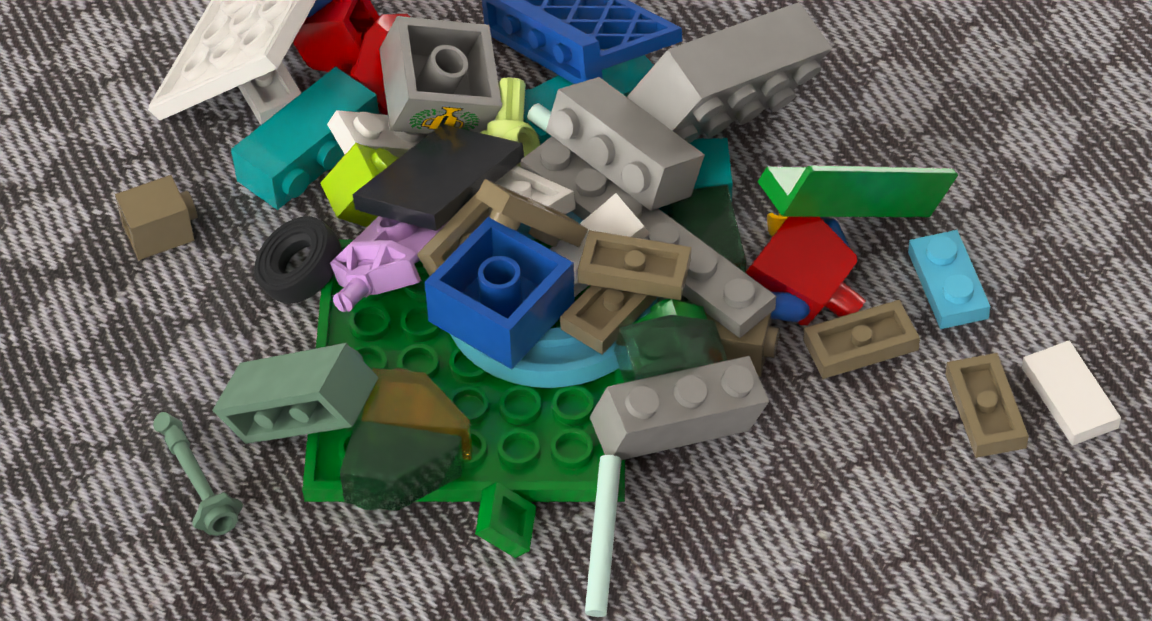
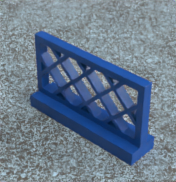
[482,0,683,84]

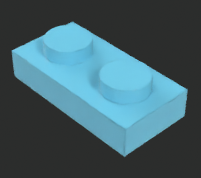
[908,230,991,329]

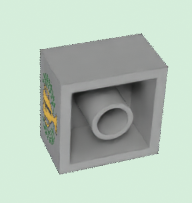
[379,16,502,134]

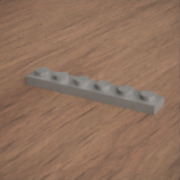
[520,136,776,338]

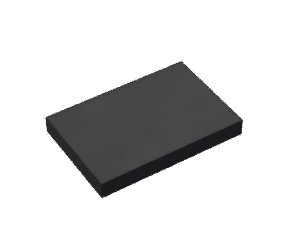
[352,124,524,231]

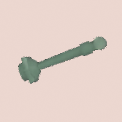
[153,412,243,536]

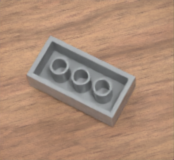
[627,2,832,143]

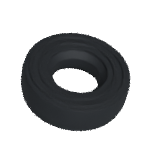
[254,216,341,304]

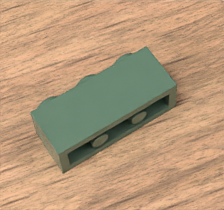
[212,343,379,444]

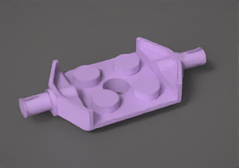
[330,216,449,312]

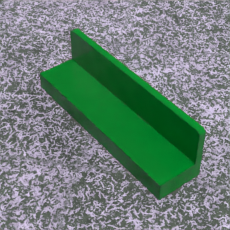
[757,165,958,217]

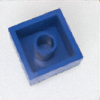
[425,216,575,369]

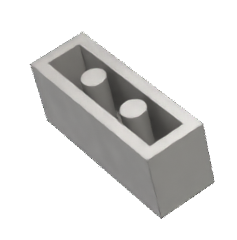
[546,77,705,211]
[590,356,769,460]

